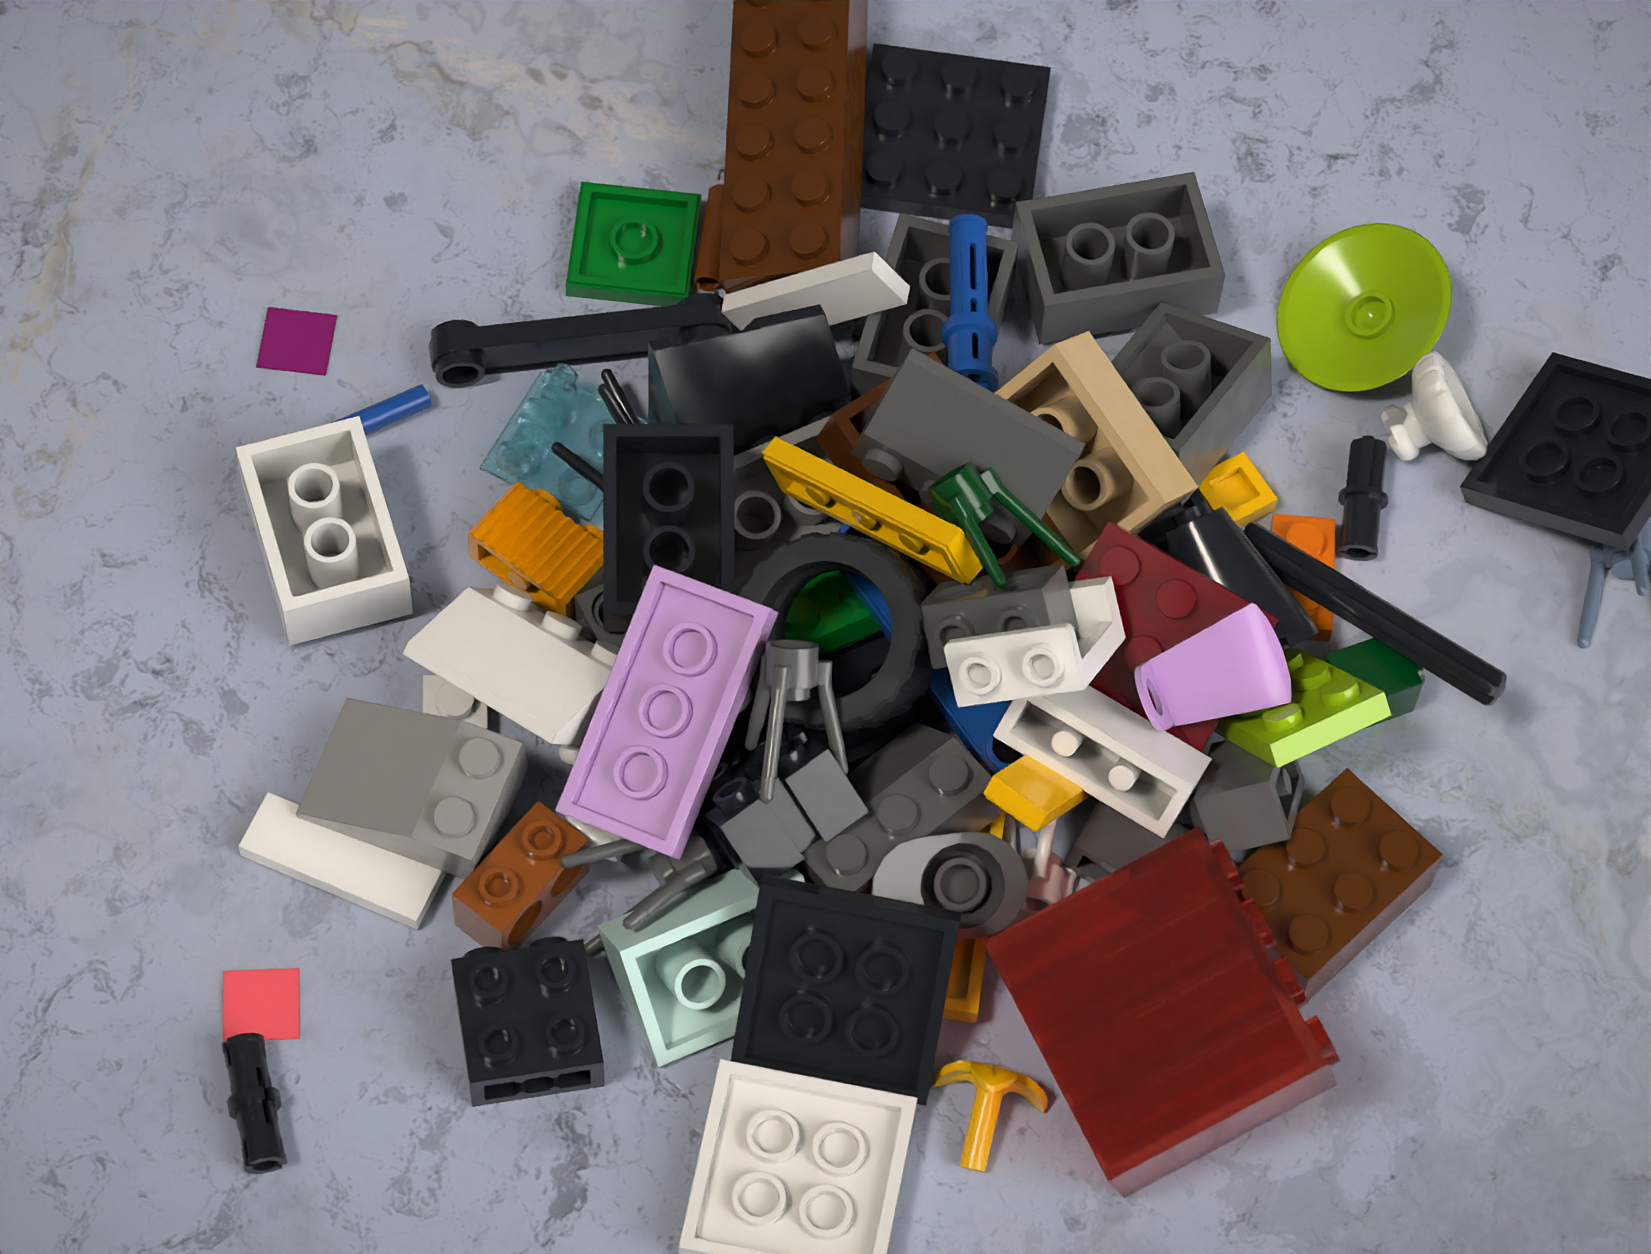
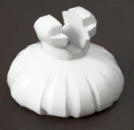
[1381,351,1488,461]

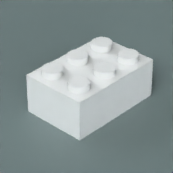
[235,416,413,646]

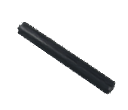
[1243,522,1507,706]

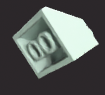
[597,866,805,1067]

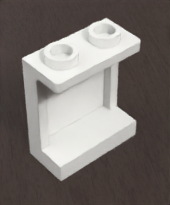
[944,576,1126,707]

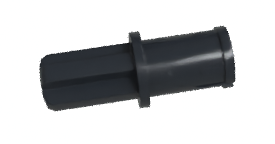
[1338,435,1389,561]

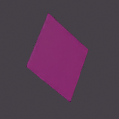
[256,307,337,376]

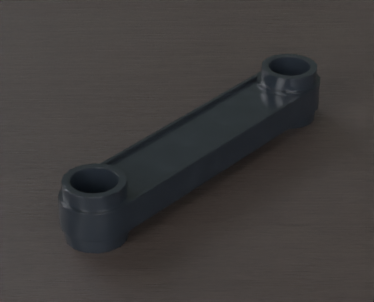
[429,293,733,387]

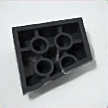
[648,304,851,456]

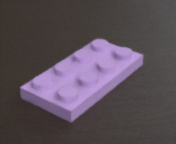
[555,565,778,860]

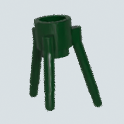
[927,461,1080,589]

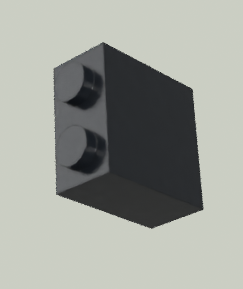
[451,936,605,1107]

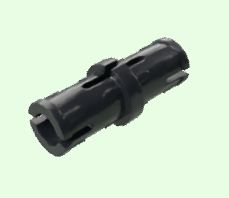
[221,1033,288,1174]

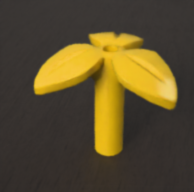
[933,1060,1048,1172]

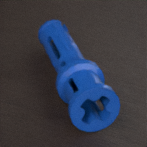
[941,214,999,392]

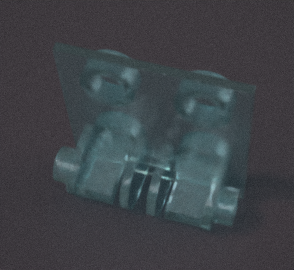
[480,363,648,522]

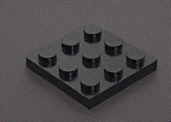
[861,43,1051,229]
[1460,352,1651,551]
[730,874,962,1106]

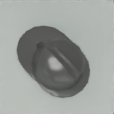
[871,831,1028,940]

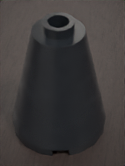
[1165,500,1318,649]

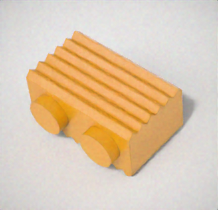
[468,481,604,620]

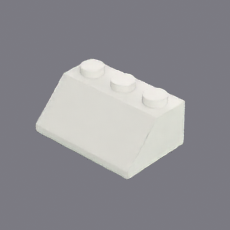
[403,582,620,745]

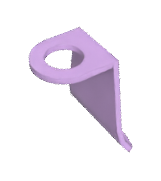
[1135,603,1292,732]

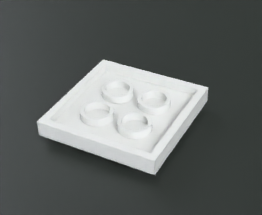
[678,1059,917,1254]

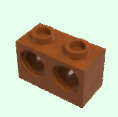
[452,801,590,951]

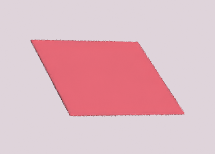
[223,968,299,1042]

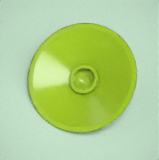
[1276,223,1452,392]

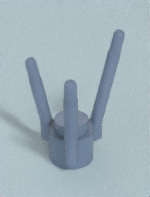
[1577,519,1651,648]

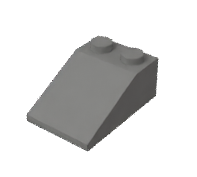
[296,698,528,879]

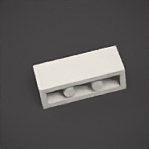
[993,685,1212,839]

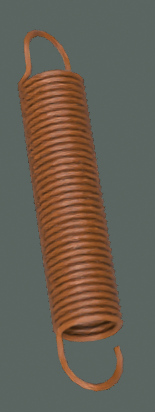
[694,169,724,294]

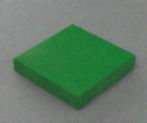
[565,182,702,306]

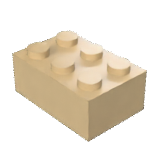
[995,331,1199,573]

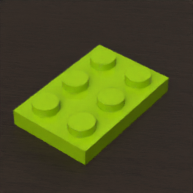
[1214,648,1391,768]

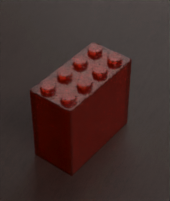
[983,826,1341,1198]

